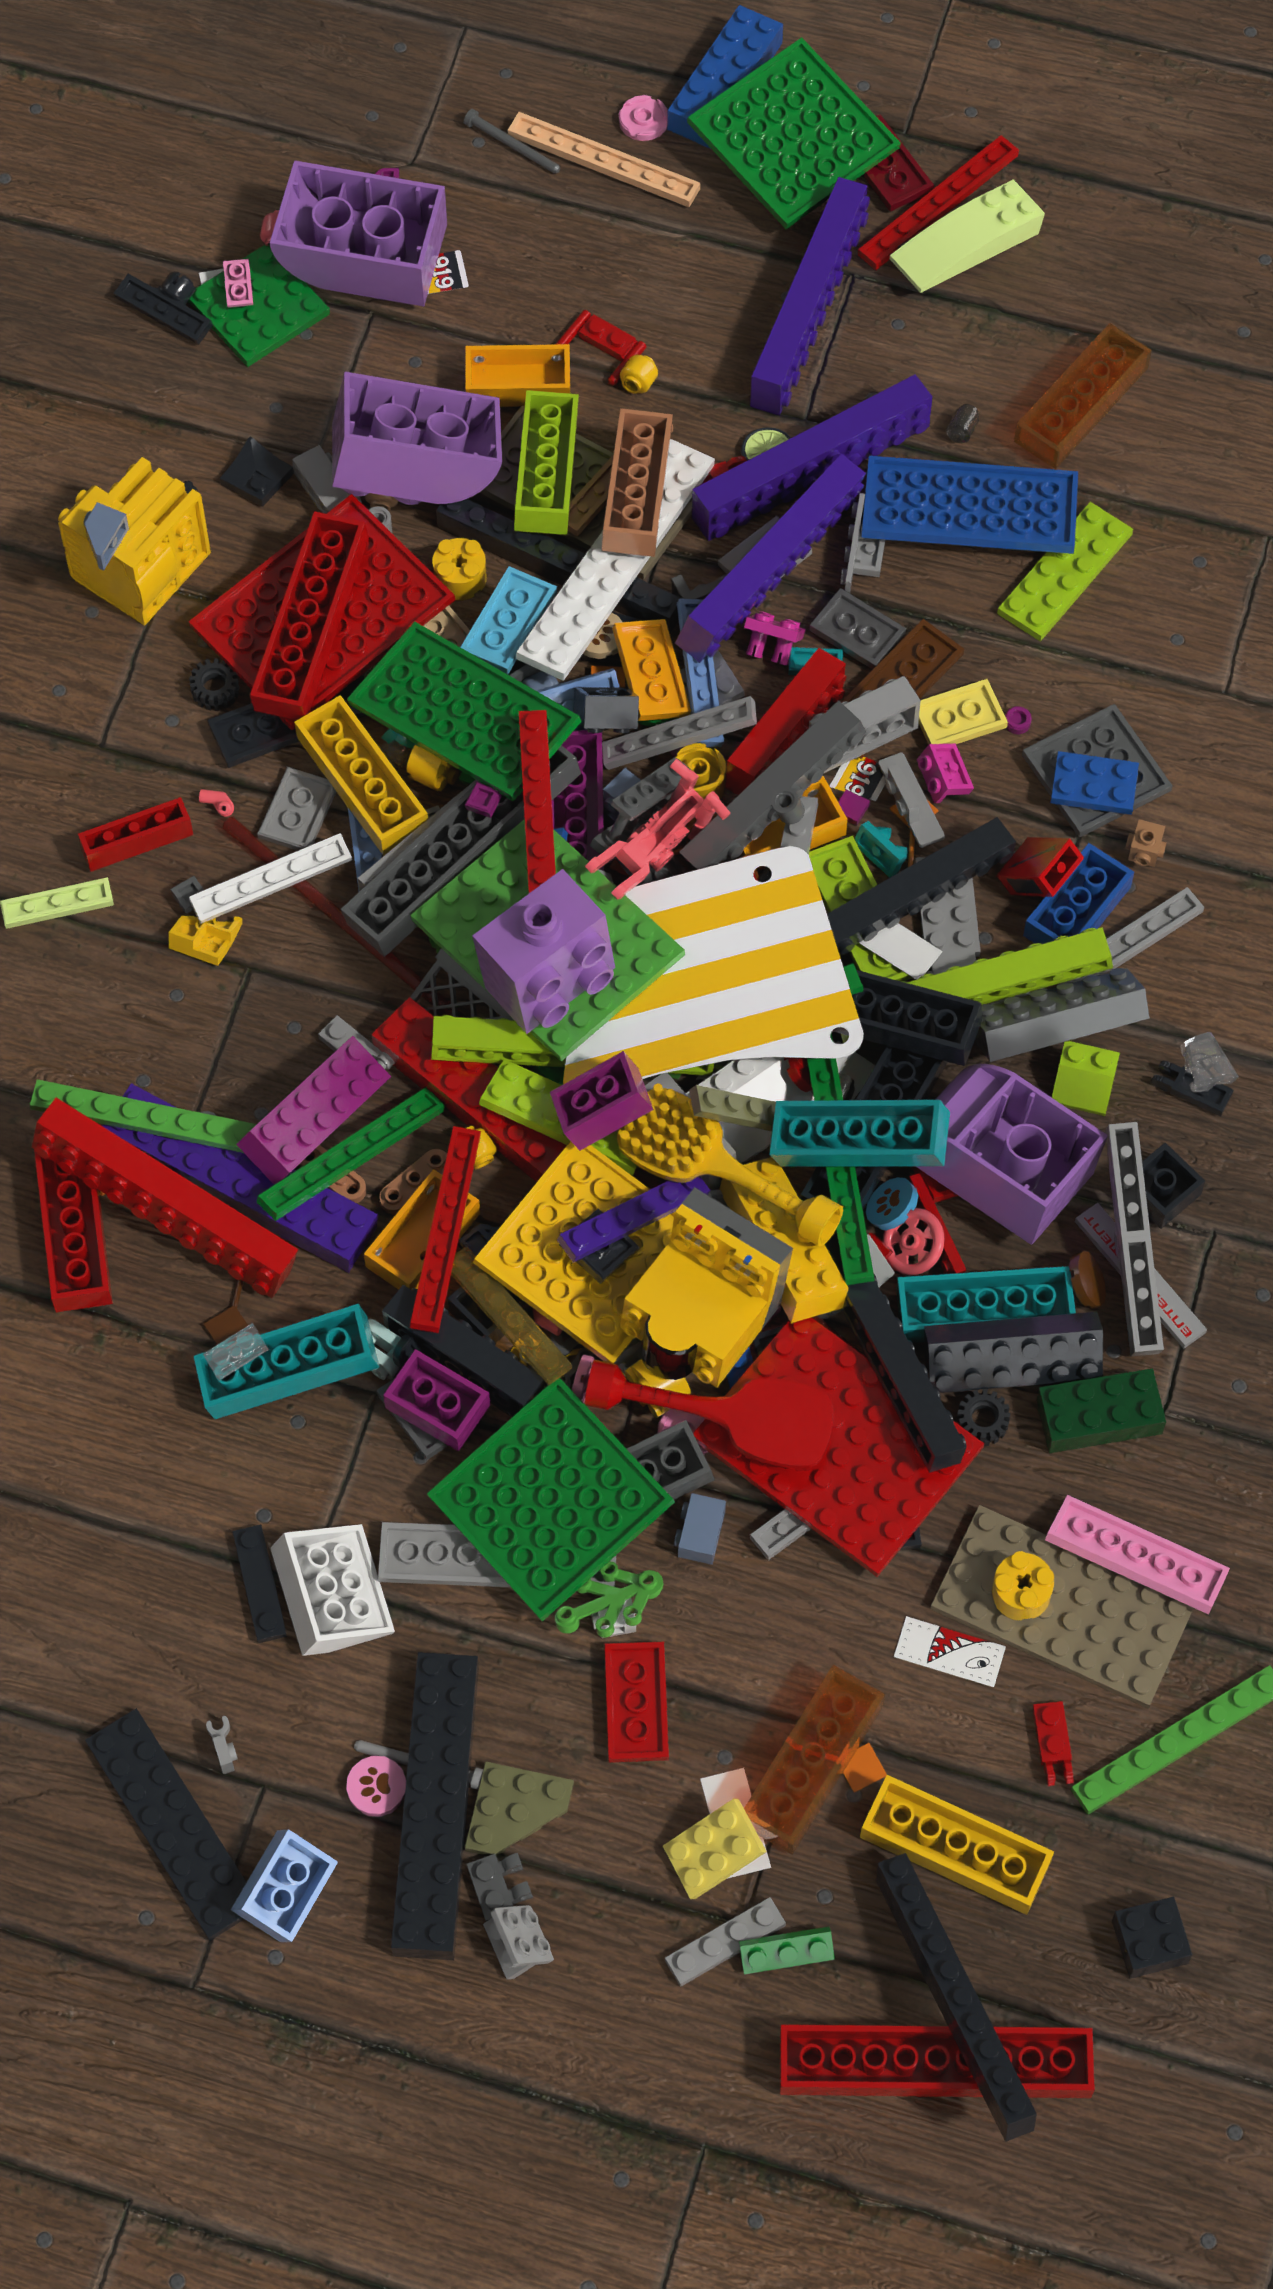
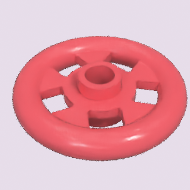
[882,1208,944,1276]

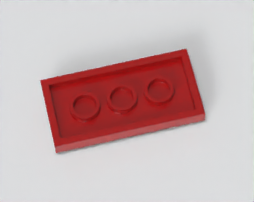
[605,1642,669,1763]

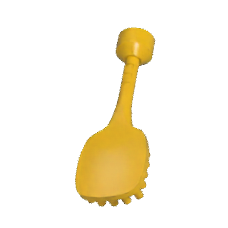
[617,1083,843,1247]

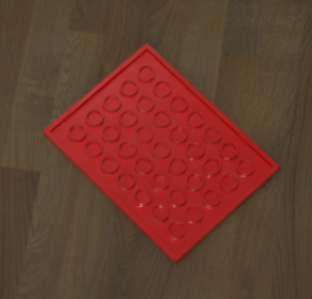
[188,494,456,730]
[693,1317,984,1577]

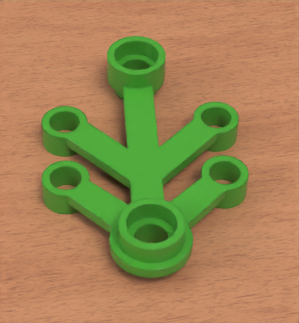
[555,1561,664,1638]

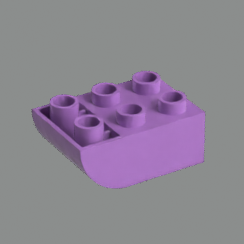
[916,1064,1108,1245]

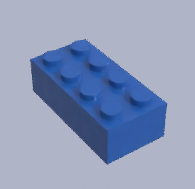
[1023,843,1134,944]

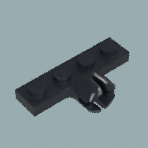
[114,271,213,345]

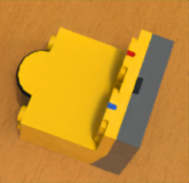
[620,1187,793,1388]

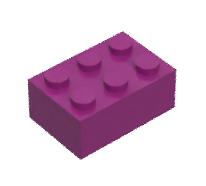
[550,1051,654,1151]
[383,1349,490,1451]

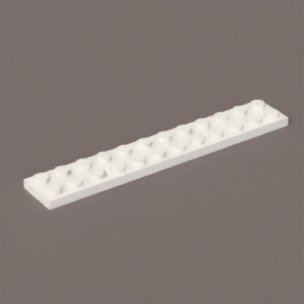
[516,439,715,681]

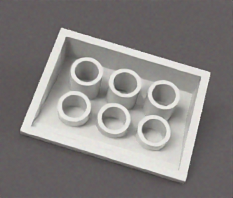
[685,1057,814,1165]
[270,1524,395,1656]

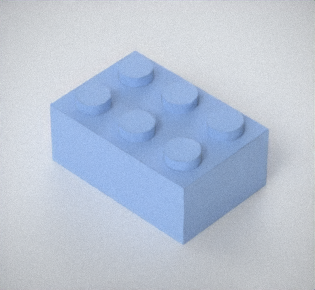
[231,1829,338,1942]

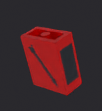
[996,837,1084,897]

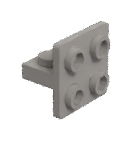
[483,1905,554,1980]

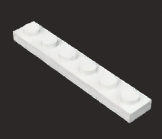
[189,833,352,924]

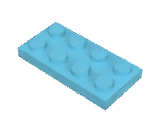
[461,566,557,674]

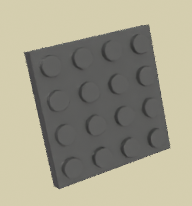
[1022,704,1173,838]

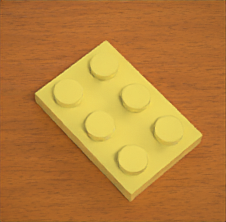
[918,679,1008,744]
[663,1798,767,1899]

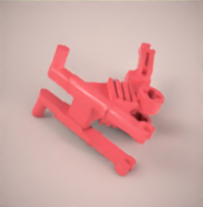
[585,759,731,900]

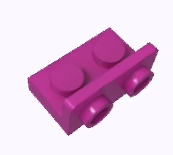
[917,743,974,803]

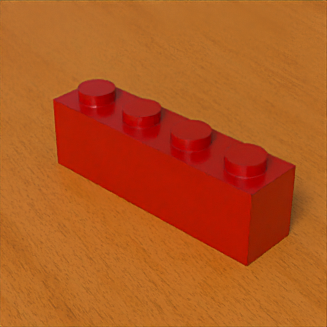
[78,797,193,872]

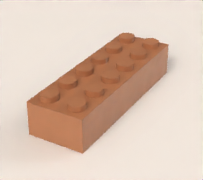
[602,408,673,557]

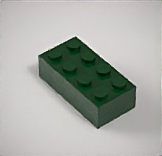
[1036,1368,1166,1454]

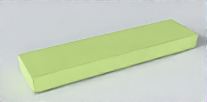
[0,877,114,929]

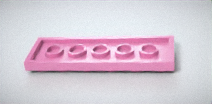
[1045,1495,1230,1614]

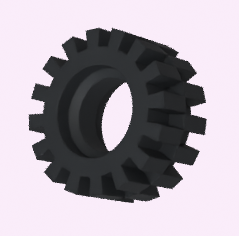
[189,658,240,711]
[956,1389,1010,1446]

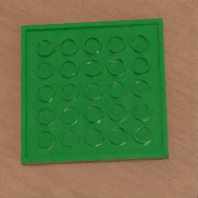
[687,37,901,229]
[427,1376,675,1622]

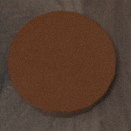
[1069,1251,1106,1309]

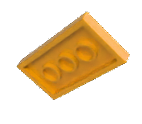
[612,619,691,721]

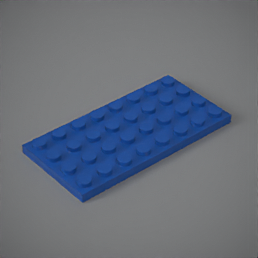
[862,456,1078,554]

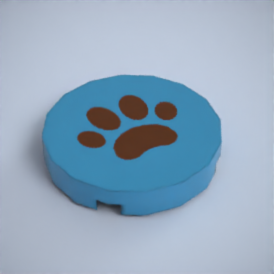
[866,1177,918,1230]

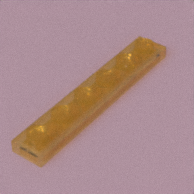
[451,1246,572,1385]

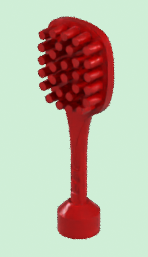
[584,1360,833,1471]

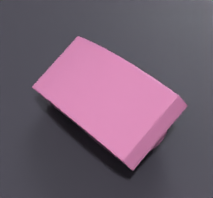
[223,259,253,307]

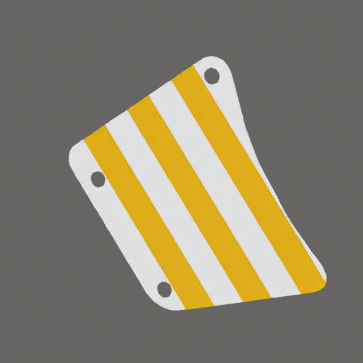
[563,846,864,1084]

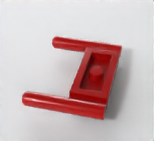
[555,310,647,386]

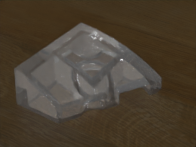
[1180,1032,1239,1092]

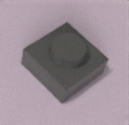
[171,876,204,914]

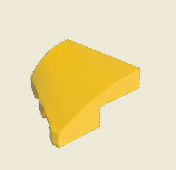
[169,916,242,966]

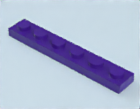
[557,1176,710,1262]

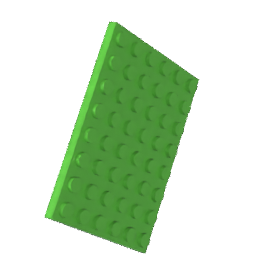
[411,819,685,1061]

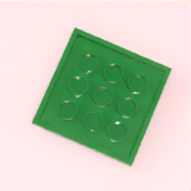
[188,244,330,367]

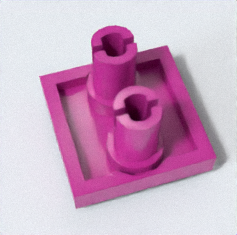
[744,611,806,665]

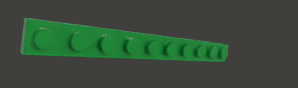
[807,1033,874,1285]

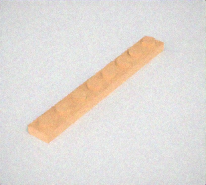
[508,112,700,207]

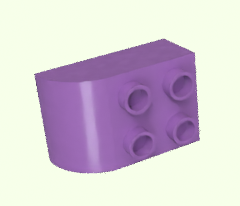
[270,161,447,307]
[332,372,502,505]

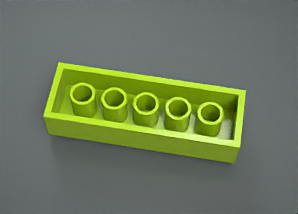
[514,390,579,535]

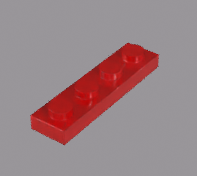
[909,1173,967,1274]

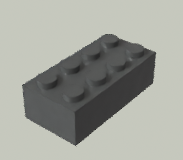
[627,1420,715,1500]

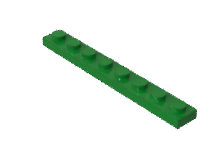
[257,1087,445,1221]

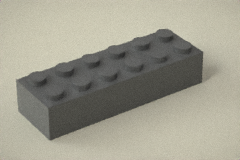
[974,968,1150,1062]

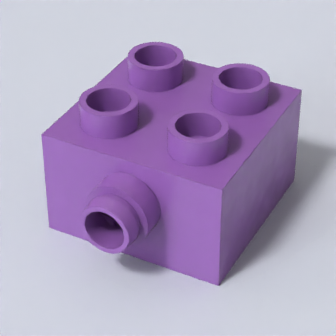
[472,869,615,1034]

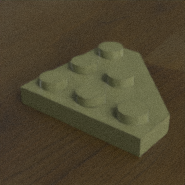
[465,1762,574,1856]

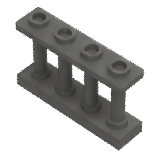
[590,758,691,863]

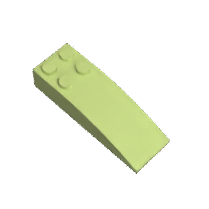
[889,179,1045,293]

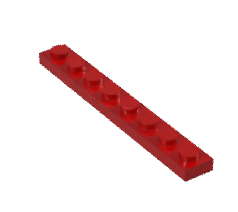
[858,135,1019,270]
[519,710,556,893]
[410,1126,481,1333]

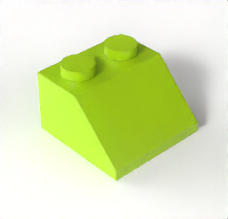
[1052,1041,1120,1116]

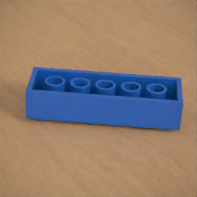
[667,5,783,149]

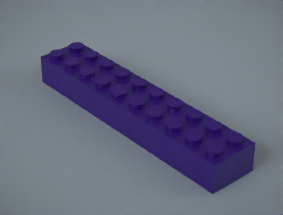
[750,177,870,416]
[692,374,932,541]
[675,454,866,663]
[103,1083,378,1273]

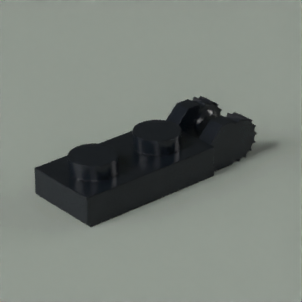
[1151,1060,1234,1117]

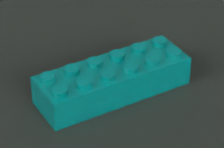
[769,1100,950,1166]
[896,1266,1076,1343]
[194,1304,380,1419]

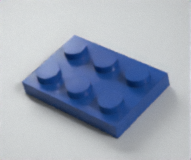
[1051,751,1139,815]

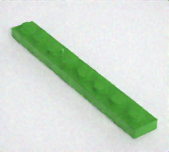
[30,1079,257,1153]
[1071,1665,1273,1815]

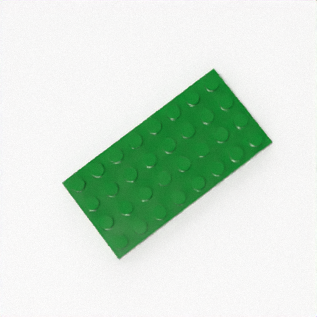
[347,622,582,802]

